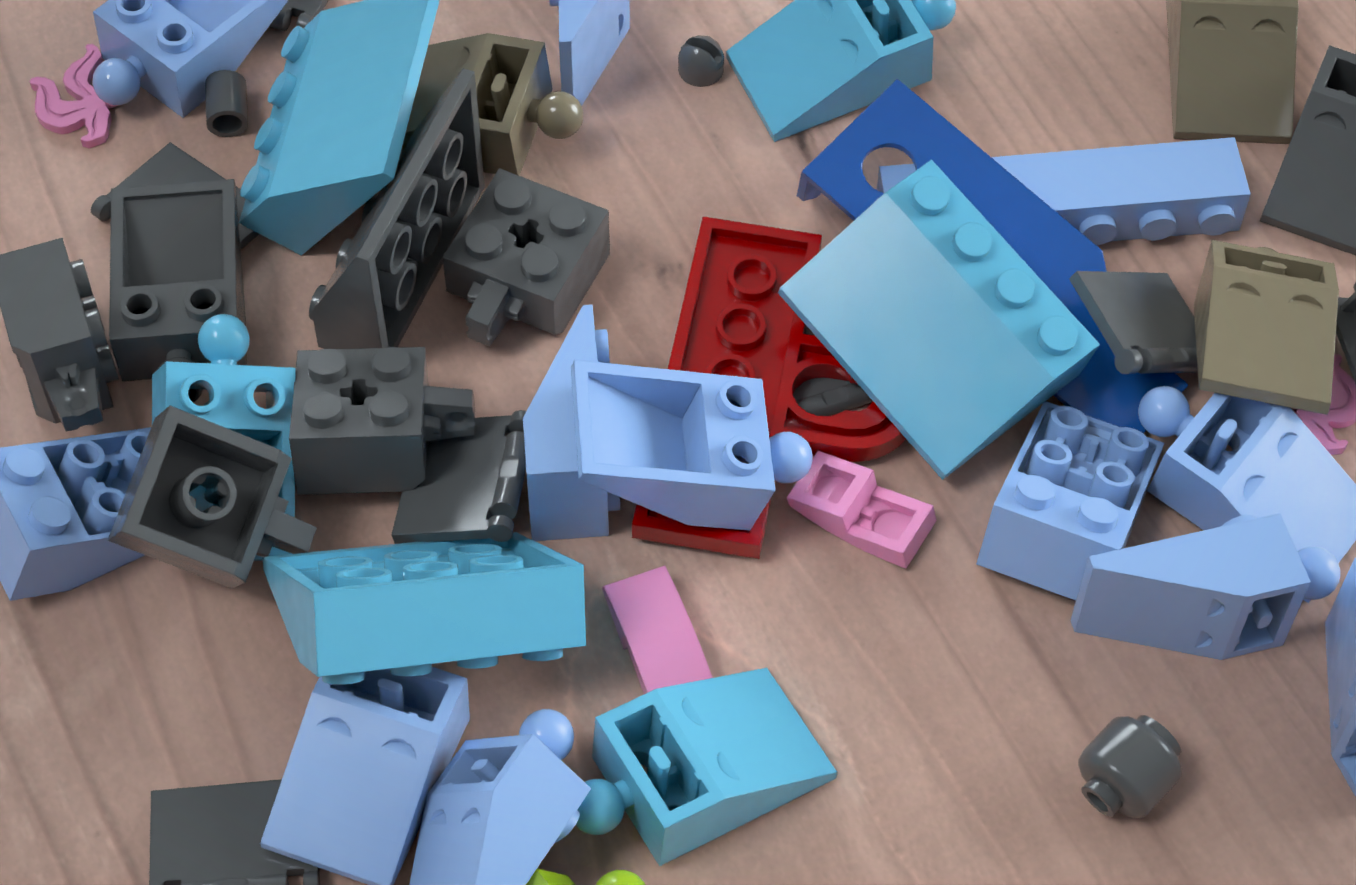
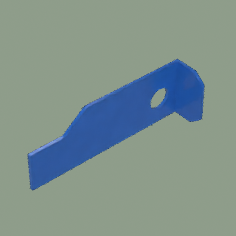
[796,79,1188,434]

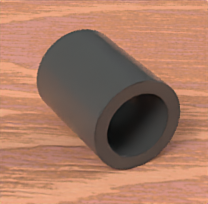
[205,70,248,137]

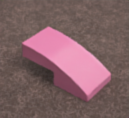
[787,451,937,569]
[602,566,713,694]

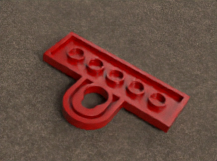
[632,216,906,559]

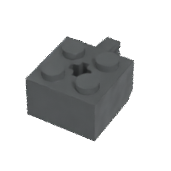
[442,168,610,346]
[0,238,119,432]
[289,347,475,495]
[107,405,317,588]

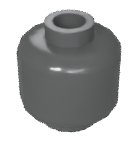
[1078,715,1182,818]

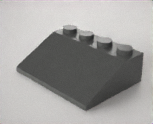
[309,68,485,349]

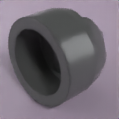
[678,35,724,87]

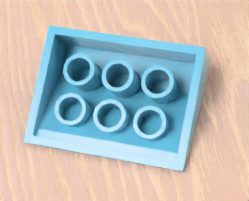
[239,0,440,256]
[778,159,1100,480]
[263,532,586,684]

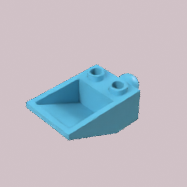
[726,0,956,142]
[152,314,296,561]
[576,668,837,867]

